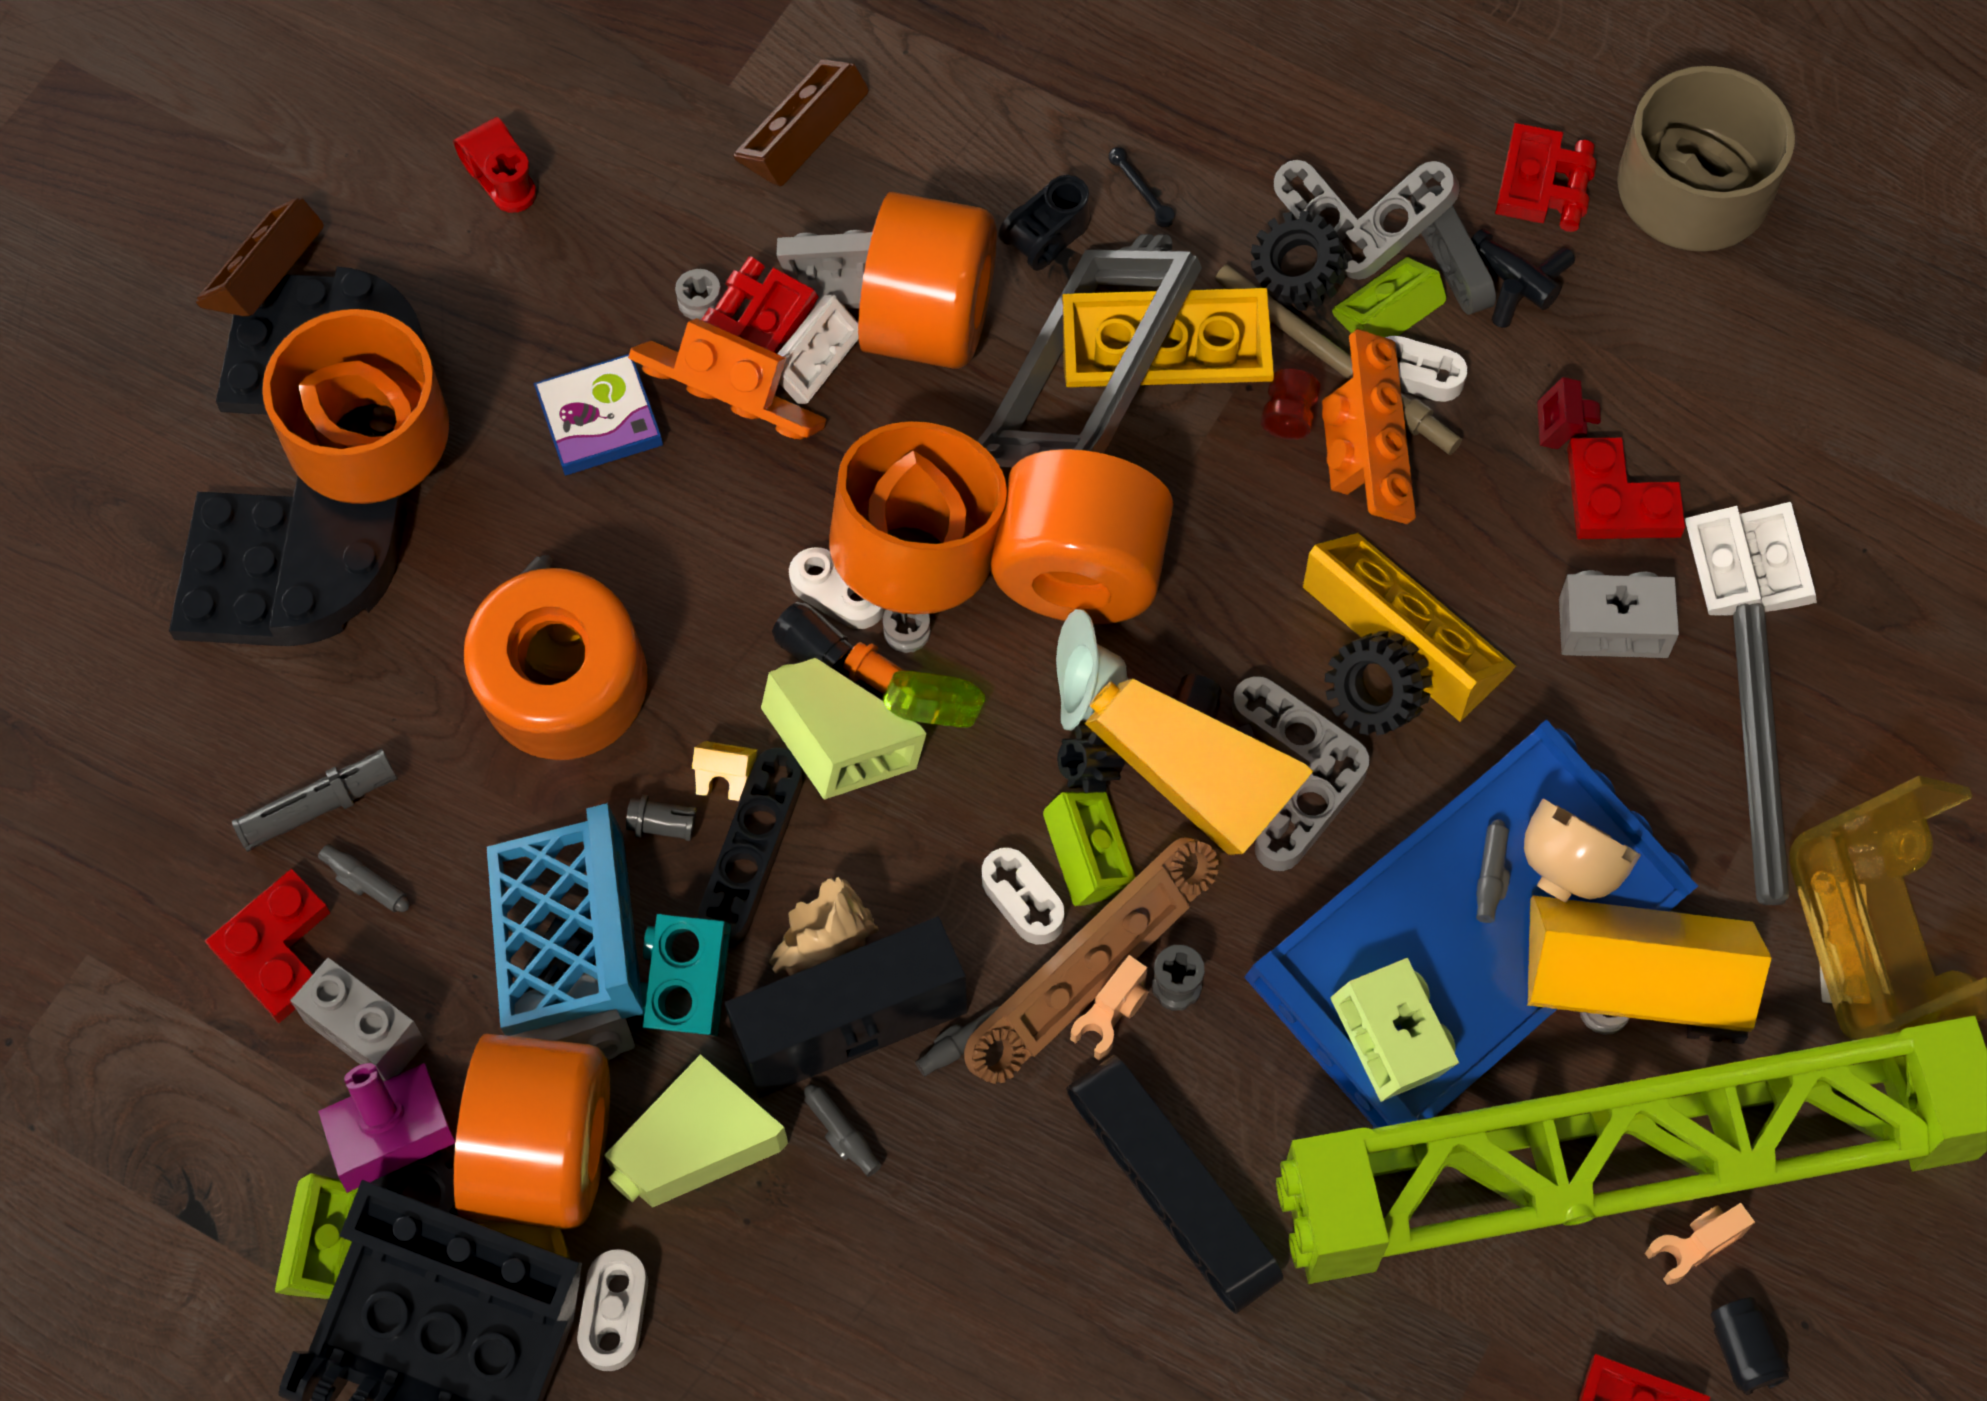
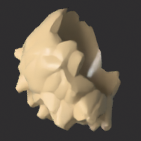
[769,877,879,976]

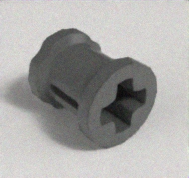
[1152,945,1205,1011]

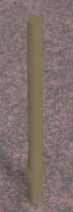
[1215,264,1462,455]

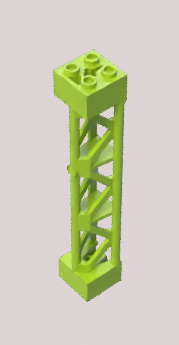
[1276,1016,1987,1284]

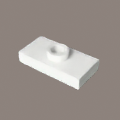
[778,295,859,404]

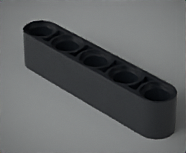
[1066,1055,1284,1314]

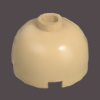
[1524,798,1641,903]

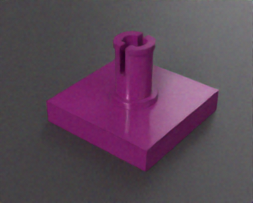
[318,1063,456,1193]

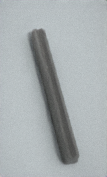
[1733,603,1789,905]

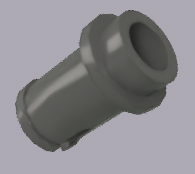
[626,794,697,841]

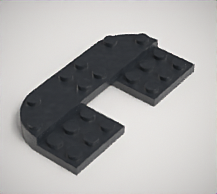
[169,266,430,646]

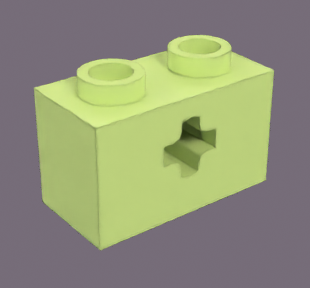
[1330,958,1459,1102]

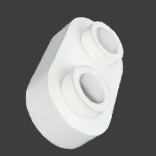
[789,547,885,629]
[577,1249,648,1371]

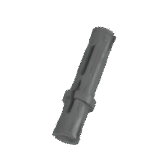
[232,749,398,852]

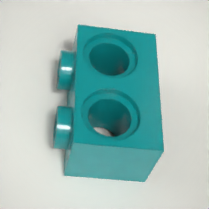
[637,914,731,1036]

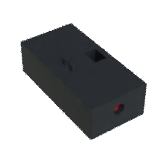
[725,916,967,1098]

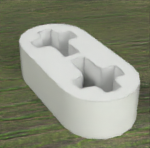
[1385,336,1467,402]
[982,848,1064,945]

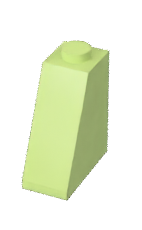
[761,658,927,800]
[604,1054,788,1208]

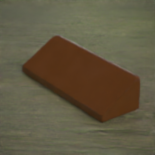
[733,59,869,186]
[196,197,324,316]

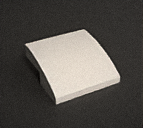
[1685,502,1817,615]

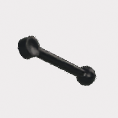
[1108,147,1175,228]

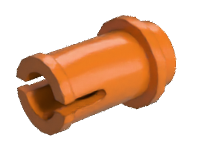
[843,642,915,704]

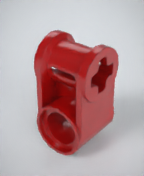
[453,116,537,213]

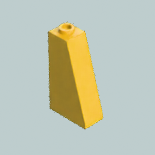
[1085,679,1313,855]

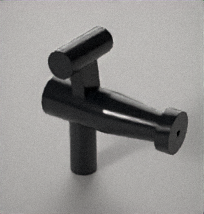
[1471,229,1575,328]

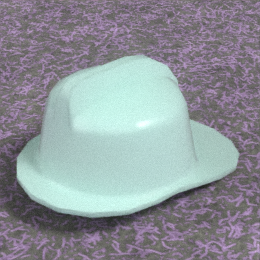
[1056,609,1128,731]

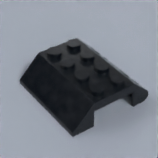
[278,1180,582,1401]

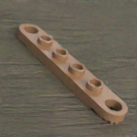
[964,837,1219,1084]

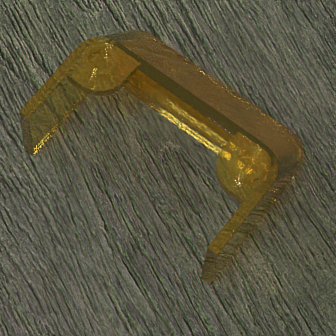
[1789,776,1987,1040]

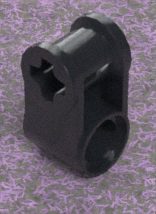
[998,175,1090,271]

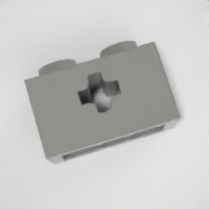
[1559,570,1679,658]
[290,958,426,1081]

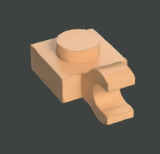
[1070,955,1149,1060]
[1645,1203,1755,1285]

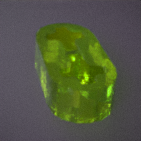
[883,671,985,727]

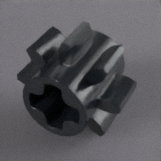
[1057,726,1124,793]

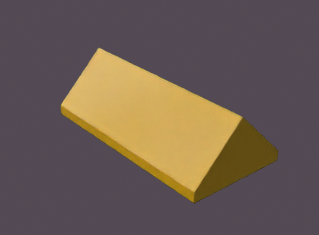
[1062,288,1274,387]
[1303,533,1516,722]
[1527,895,1772,1032]

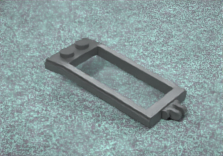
[977,234,1202,482]

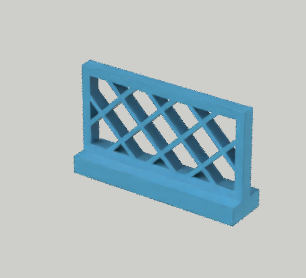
[487,803,644,1036]

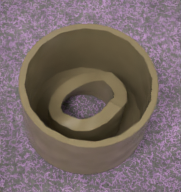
[1617,66,1795,252]

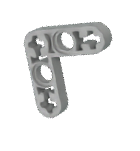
[1274,160,1460,280]
[1232,676,1369,871]

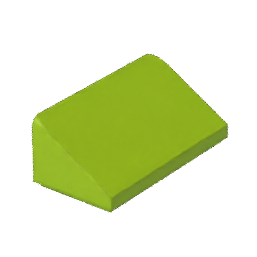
[1332,257,1446,337]
[1043,792,1136,906]
[275,1173,358,1299]

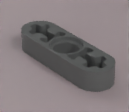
[1411,185,1496,315]

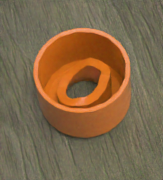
[858,192,997,369]
[263,309,449,504]
[829,422,1007,615]
[991,449,1173,624]
[464,568,648,760]
[454,1033,610,1230]

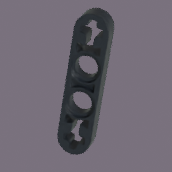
[697,747,804,948]

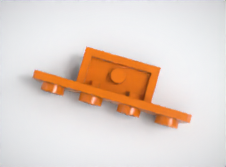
[628,318,827,439]
[1322,329,1416,524]

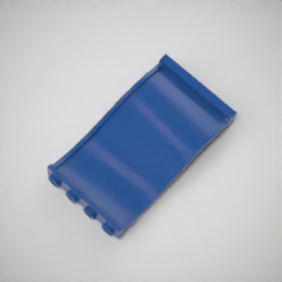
[1244,719,1698,1149]

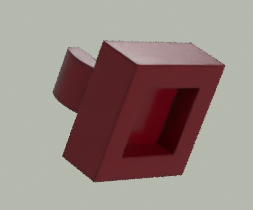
[1537,377,1601,450]

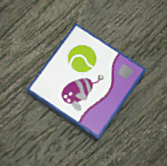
[534,354,663,476]

